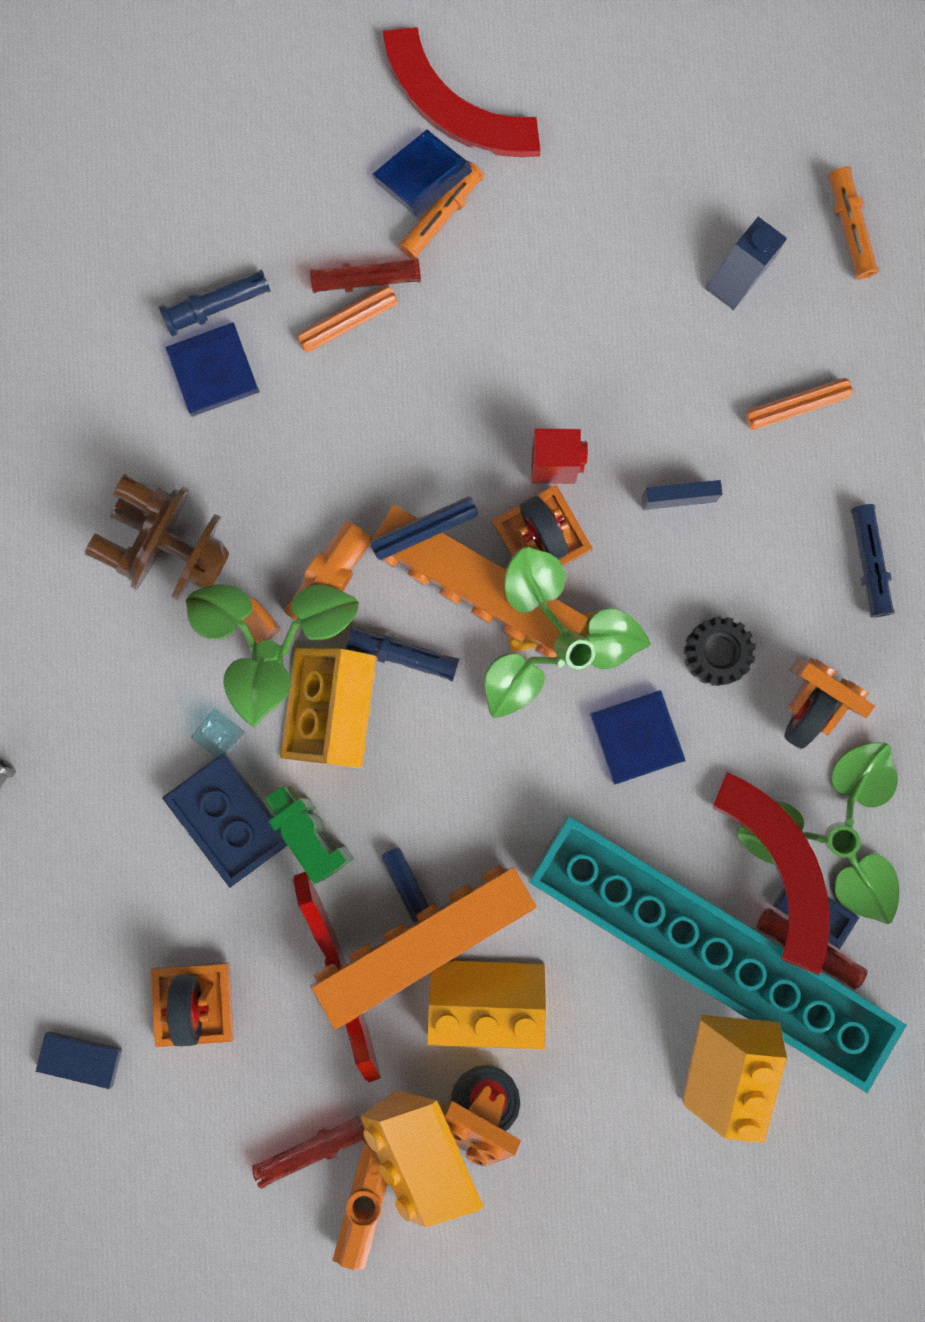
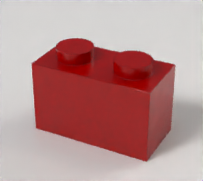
[531,428,588,484]

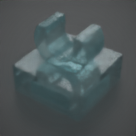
[190,708,245,758]

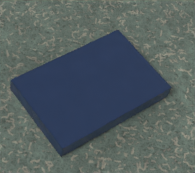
[162,752,288,888]

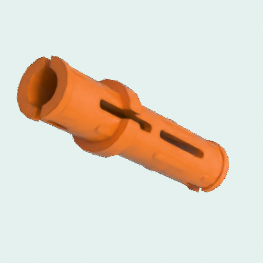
[398,161,485,260]
[828,166,879,280]

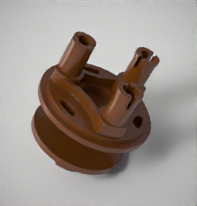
[85,474,229,600]

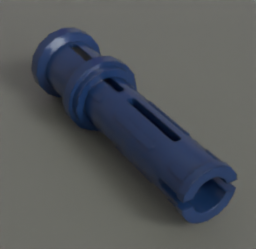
[158,269,271,337]

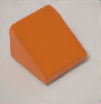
[242,598,281,644]

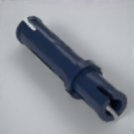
[851,504,895,618]
[346,626,460,681]

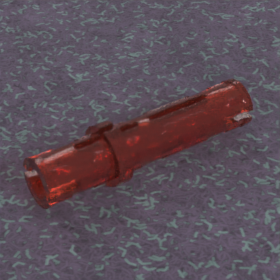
[310,258,421,293]
[756,908,868,990]
[252,1116,365,1189]

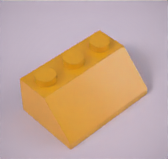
[280,648,376,768]
[427,960,546,1050]
[682,1015,787,1143]
[360,1090,484,1228]

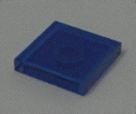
[372,129,472,217]
[165,322,260,417]
[589,690,686,785]

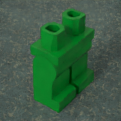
[264,786,354,884]

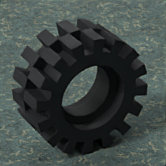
[683,616,756,686]

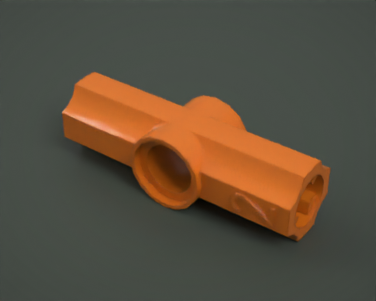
[284,520,373,620]
[332,1140,388,1270]

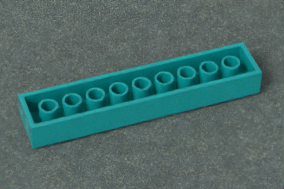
[527,815,907,1094]

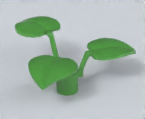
[484,546,651,718]
[186,584,359,727]
[737,742,899,924]

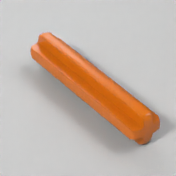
[297,285,397,352]
[745,378,853,430]

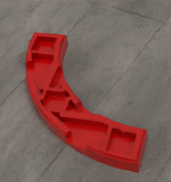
[383,27,541,158]
[713,772,830,976]
[293,872,381,1083]

